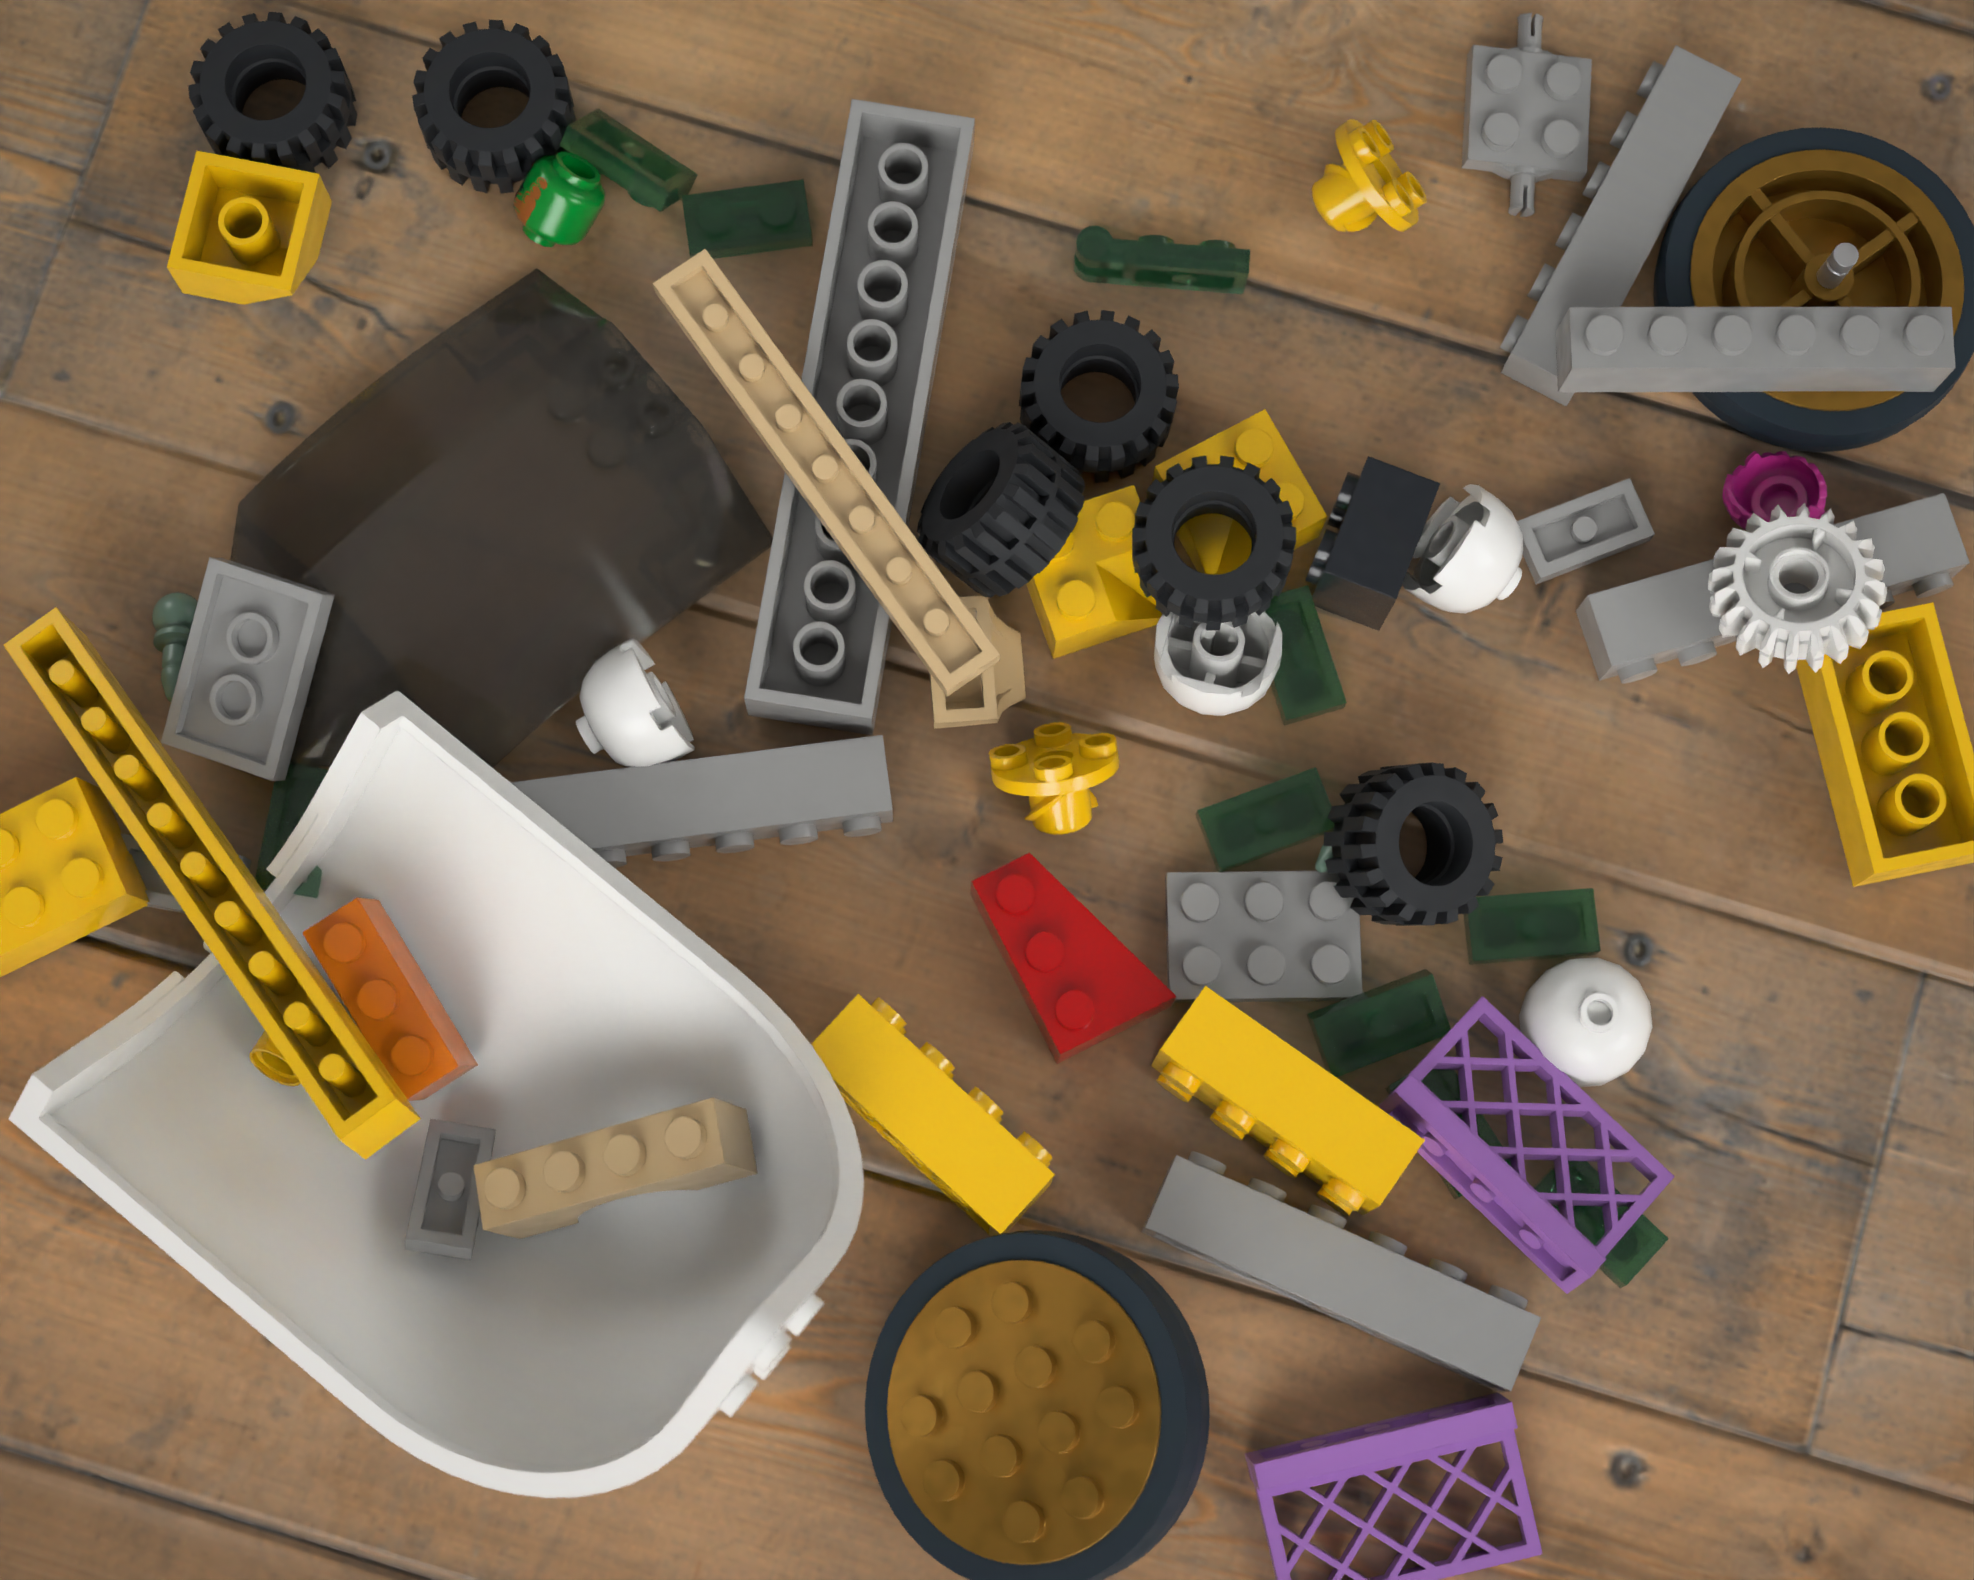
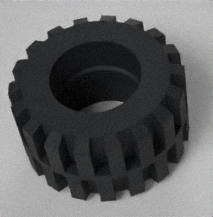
[188,12,357,173]
[412,20,576,194]
[1019,310,1179,483]
[917,422,1085,598]
[1132,455,1296,631]
[1323,762,1503,926]

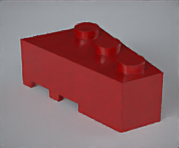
[970,852,1177,1064]

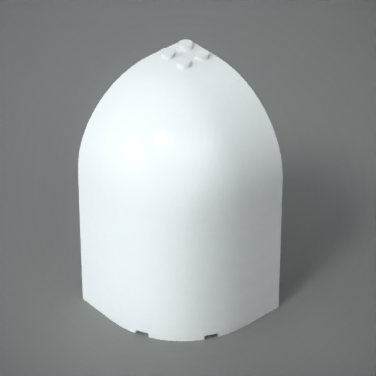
[9,690,864,1498]

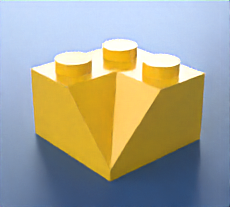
[167,150,332,305]
[1151,409,1328,575]
[1026,485,1162,659]

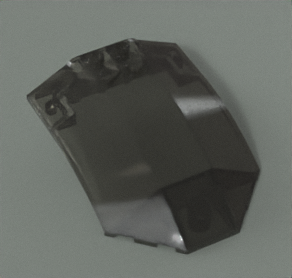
[230,268,773,770]

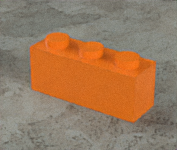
[302,897,478,1101]

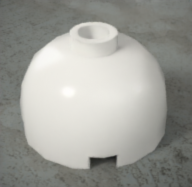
[1403,484,1523,614]
[1154,612,1283,716]
[576,638,695,767]
[1519,958,1653,1087]

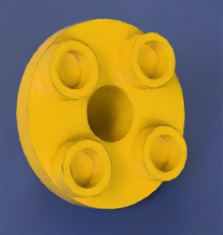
[1312,119,1427,232]
[989,722,1119,835]

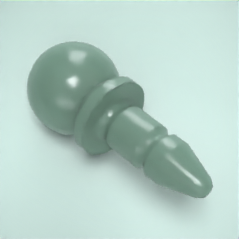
[152,592,198,702]

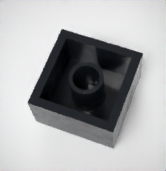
[1305,456,1440,631]

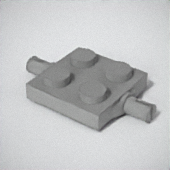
[1462,13,1592,217]

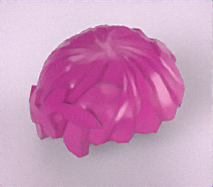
[1722,451,1827,531]

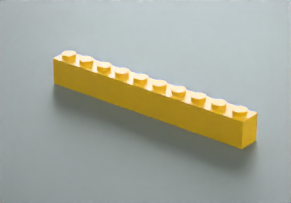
[3,607,421,1160]

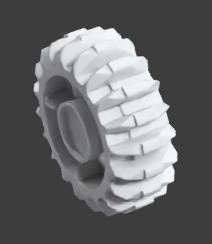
[1708,503,1887,674]

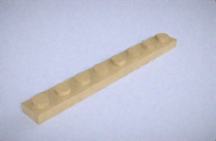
[653,249,1000,697]

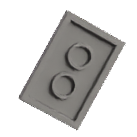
[161,557,335,781]
[1165,871,1363,1003]

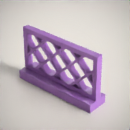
[1378,996,1675,1294]
[1245,1392,1543,1580]

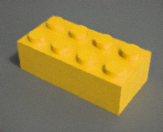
[1796,602,1974,887]
[0,777,150,977]
[1151,986,1425,1216]
[811,994,1055,1237]

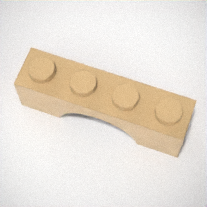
[473,1097,758,1239]

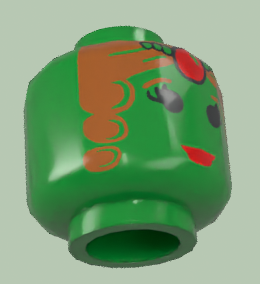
[513,151,606,247]

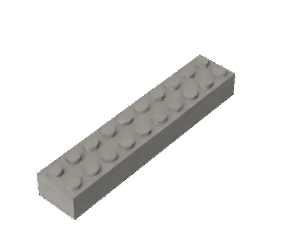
[744,99,975,735]

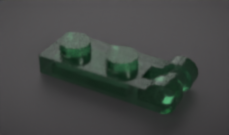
[1073,226,1250,294]

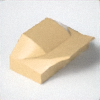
[929,596,1026,729]

